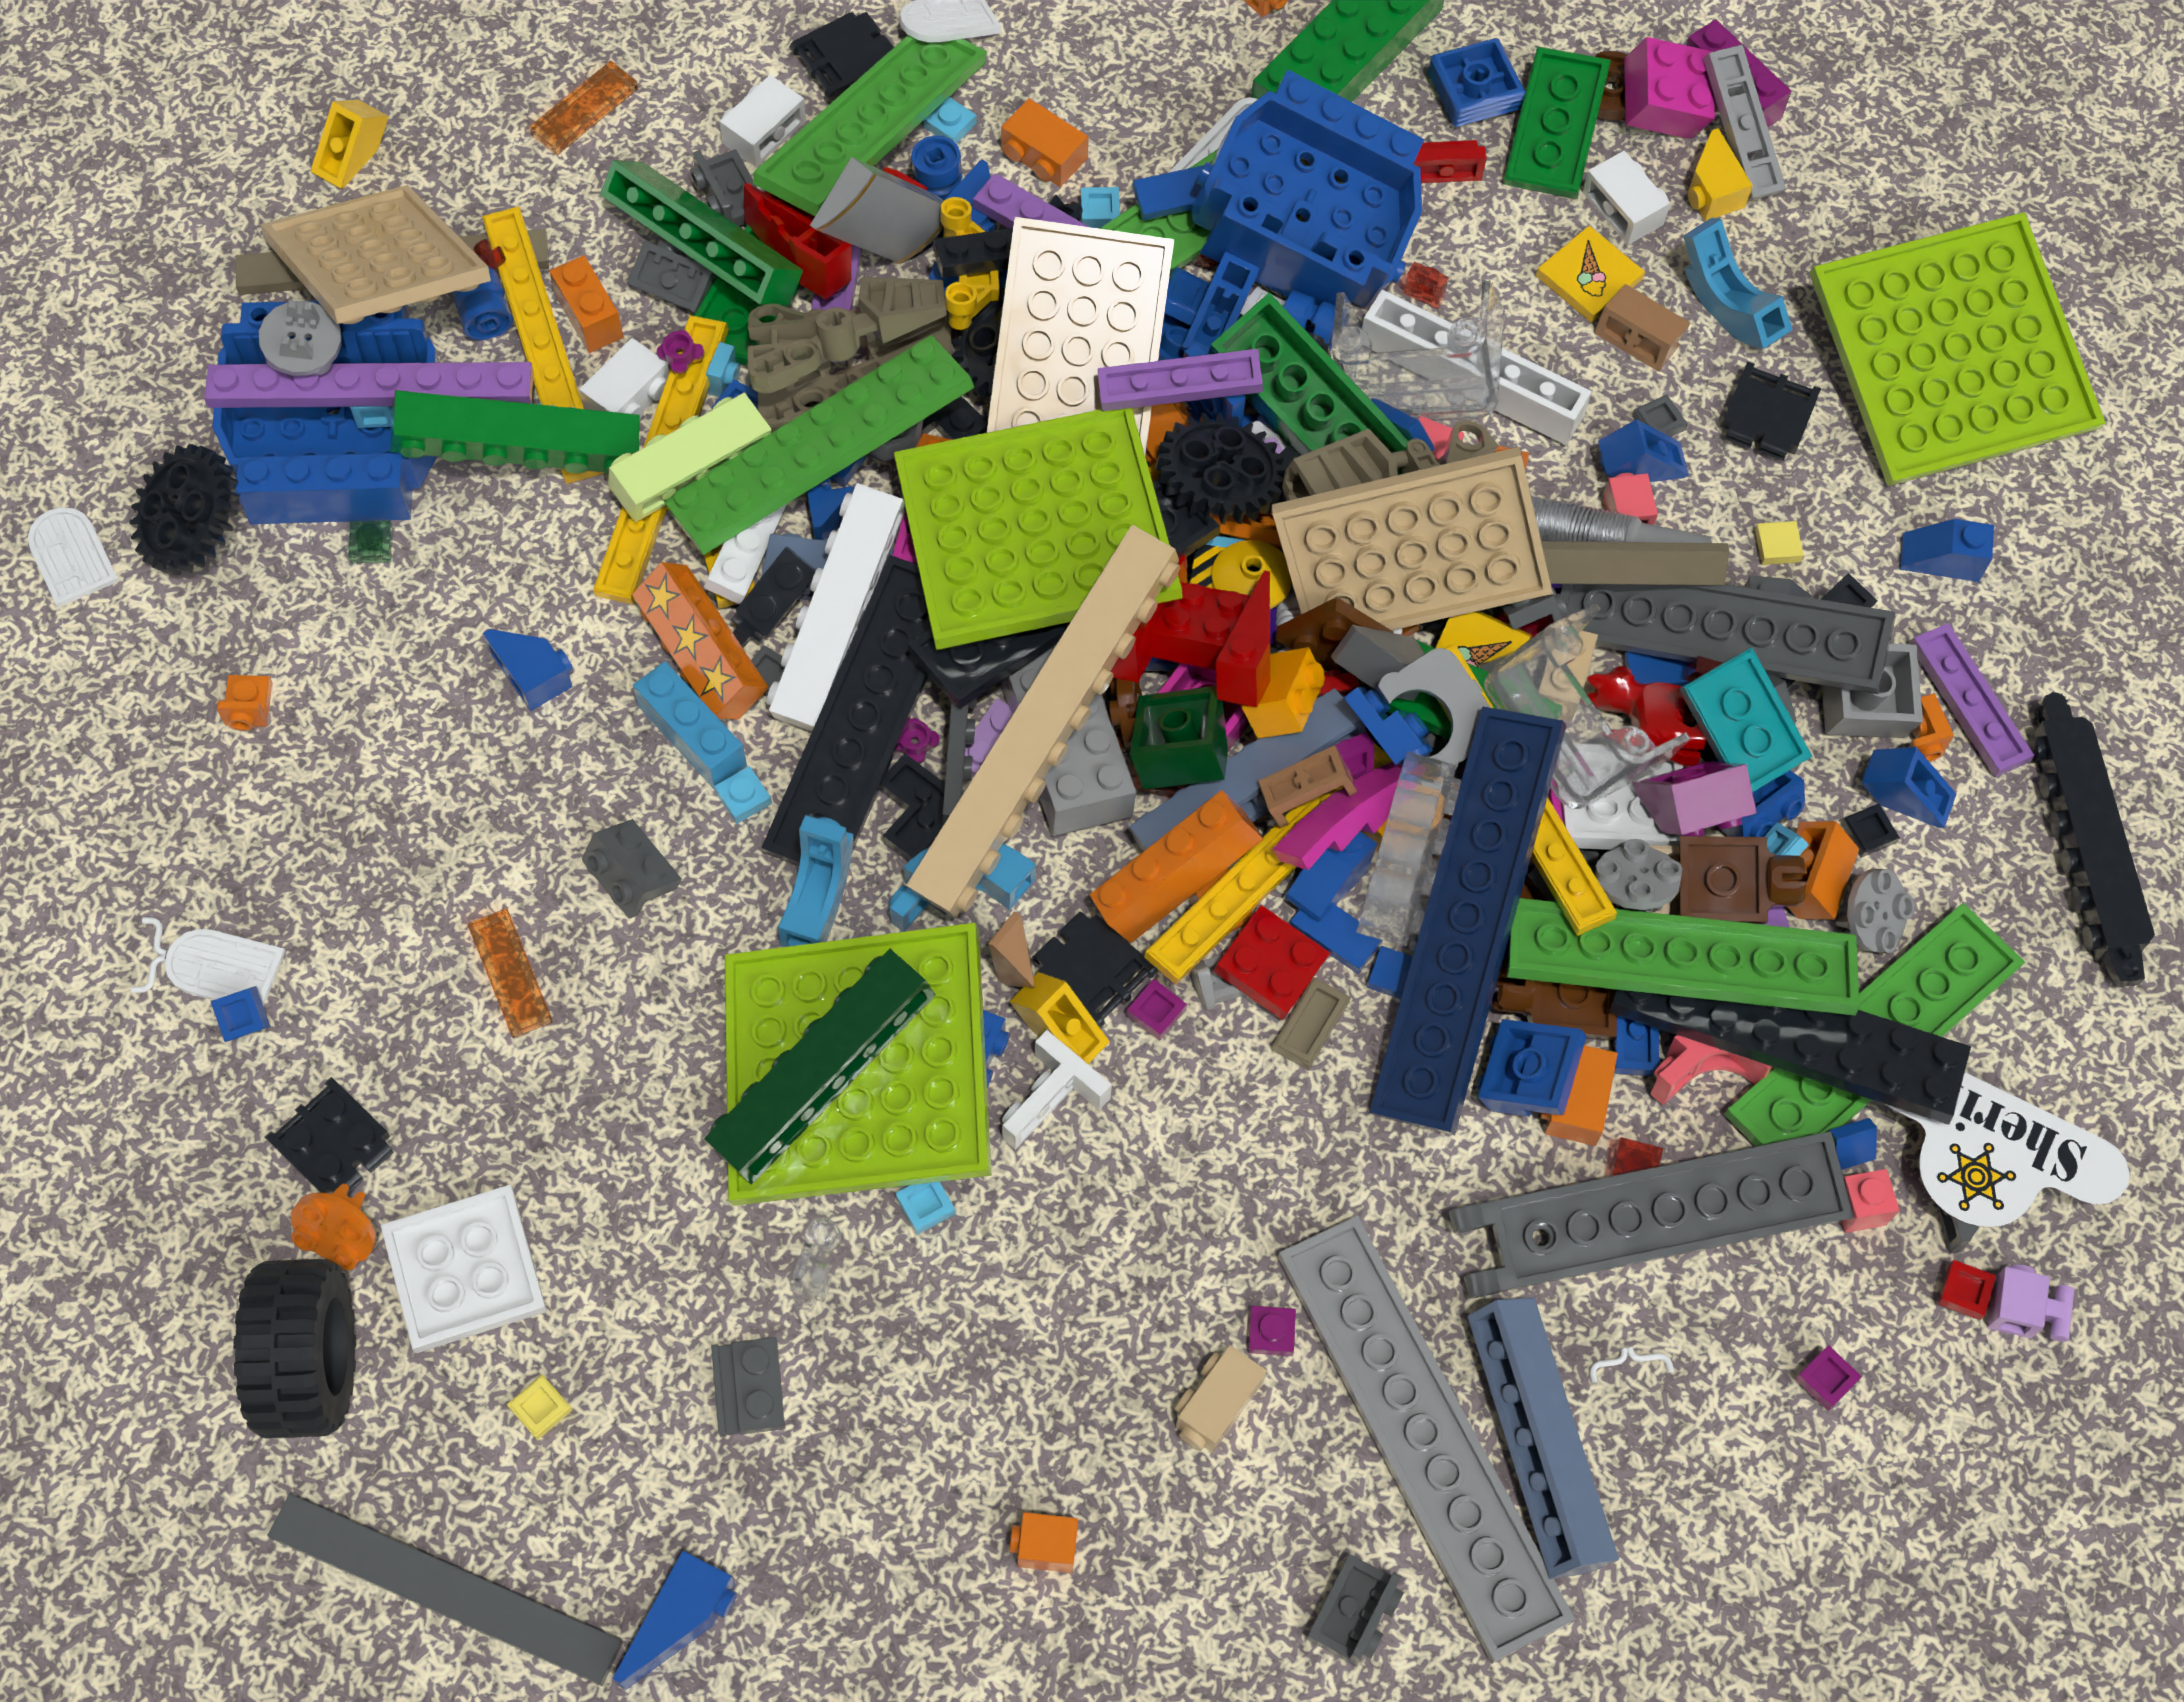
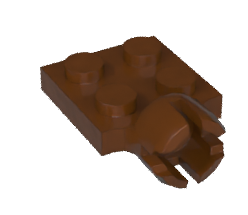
[1276,597,1394,681]
[1679,836,1807,924]
[1492,960,1617,1040]

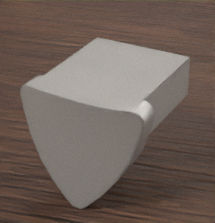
[1191,954,1246,1011]

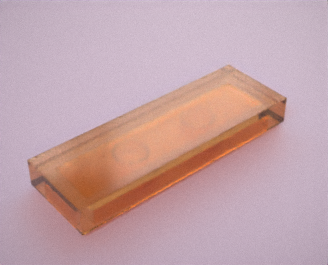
[529,60,638,155]
[467,908,553,1038]

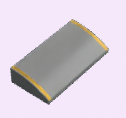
[810,157,944,264]

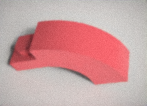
[1651,1035,1775,1106]

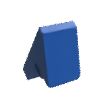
[806,478,855,540]

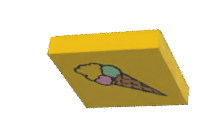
[1536,225,1645,323]
[1436,611,1532,669]

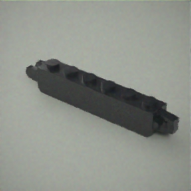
[2029,691,2155,988]

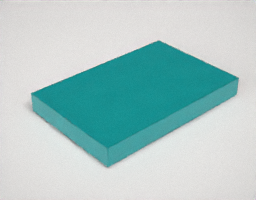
[1679,647,1813,792]

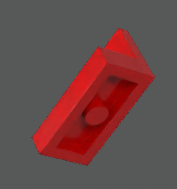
[1414,140,1487,184]

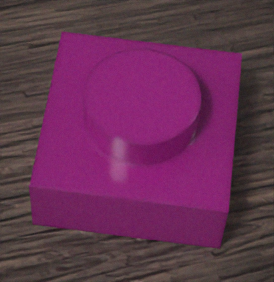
[1331,732,1374,780]
[1126,979,1187,1041]
[1248,1306,1296,1357]
[1795,1345,1862,1411]

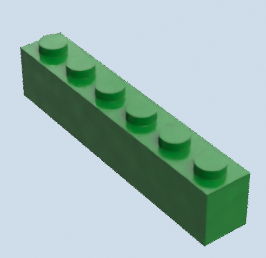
[600,160,803,305]
[390,390,640,476]

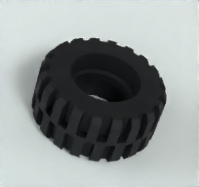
[233,1259,356,1439]

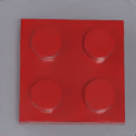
[1213,905,1330,1020]

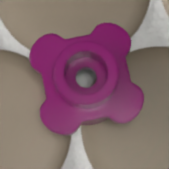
[657,330,704,373]
[897,718,940,764]

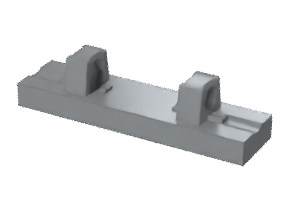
[1703,45,1786,202]

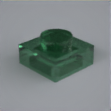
[348,520,393,564]

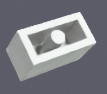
[719,75,806,168]
[1582,151,1671,245]
[579,338,669,419]

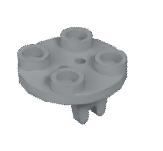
[259,300,342,376]
[1595,839,1682,913]
[1836,869,1915,953]

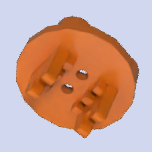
[291,1184,376,1270]

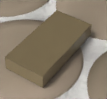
[1272,977,1351,1071]

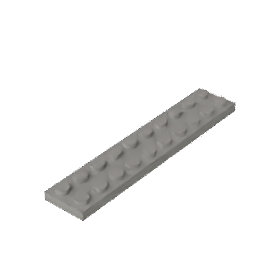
[1278,1215,1576,1664]

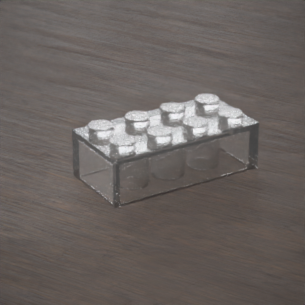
[1356,751,1461,946]

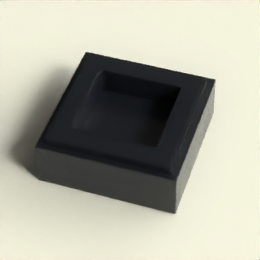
[1840,804,1900,858]

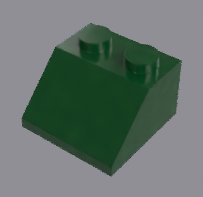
[1130,686,1228,790]

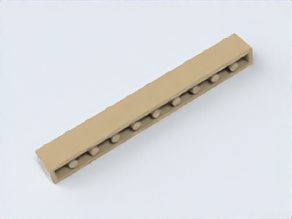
[906,525,1180,918]

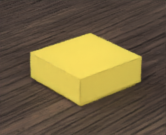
[1754,521,1804,565]
[507,1374,573,1441]

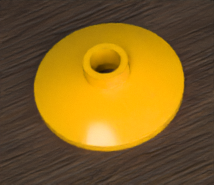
[1212,540,1292,609]

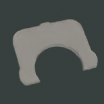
[1376,648,1491,777]

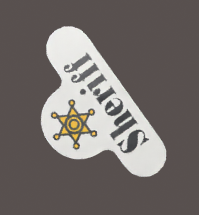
[1886,1072,2130,1227]

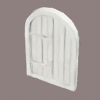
[899,0,1002,42]
[28,507,119,608]
[165,929,286,1007]

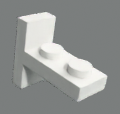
[1002,1030,1112,1150]

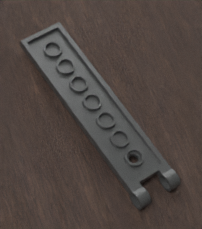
[1449,1131,1854,1299]

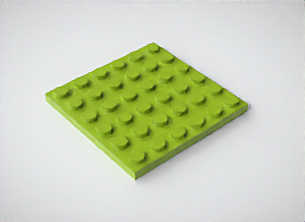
[1809,212,2106,486]
[894,408,1182,650]
[725,923,992,1206]

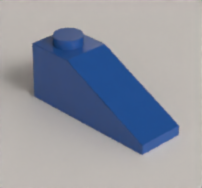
[1181,251,1260,355]
[612,1551,738,1690]

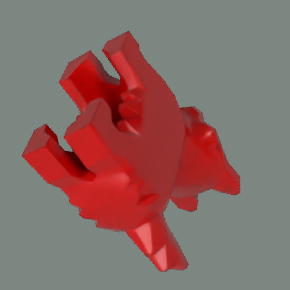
[1581,666,1707,766]

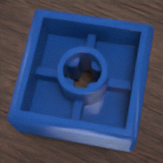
[1428,38,1525,127]

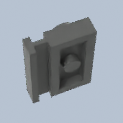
[711,1337,786,1437]

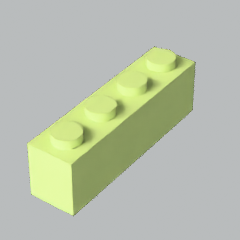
[608,392,772,522]

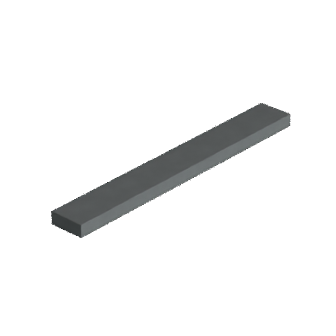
[267,1493,623,1687]

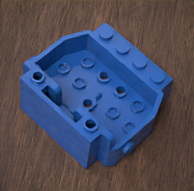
[1191,69,1424,311]
[212,301,440,524]

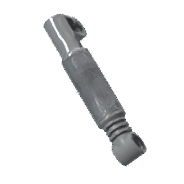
[1531,495,1713,543]

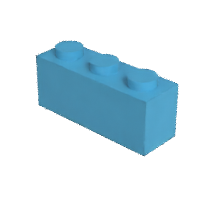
[633,661,747,790]

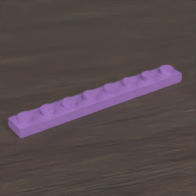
[204,362,533,408]

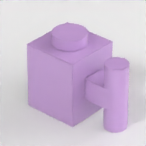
[1987,1265,2075,1342]

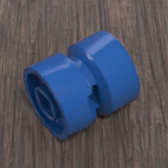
[911,135,962,201]
[451,267,513,341]
[1284,290,1345,351]

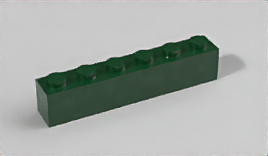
[704,948,936,1185]

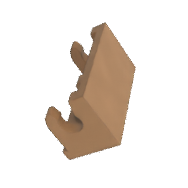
[1594,284,1691,372]
[1259,745,1358,828]

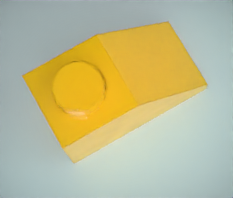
[310,100,389,189]
[1688,128,1753,221]
[1009,972,1110,1064]

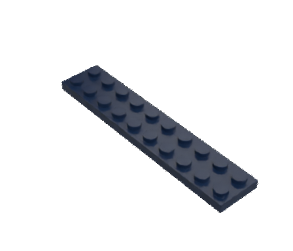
[1369,706,1567,1135]

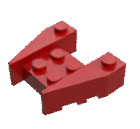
[744,167,927,300]
[1111,555,1271,708]

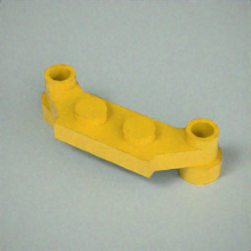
[940,197,999,330]

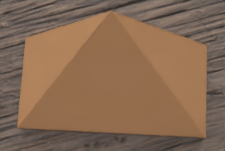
[989,911,1035,988]

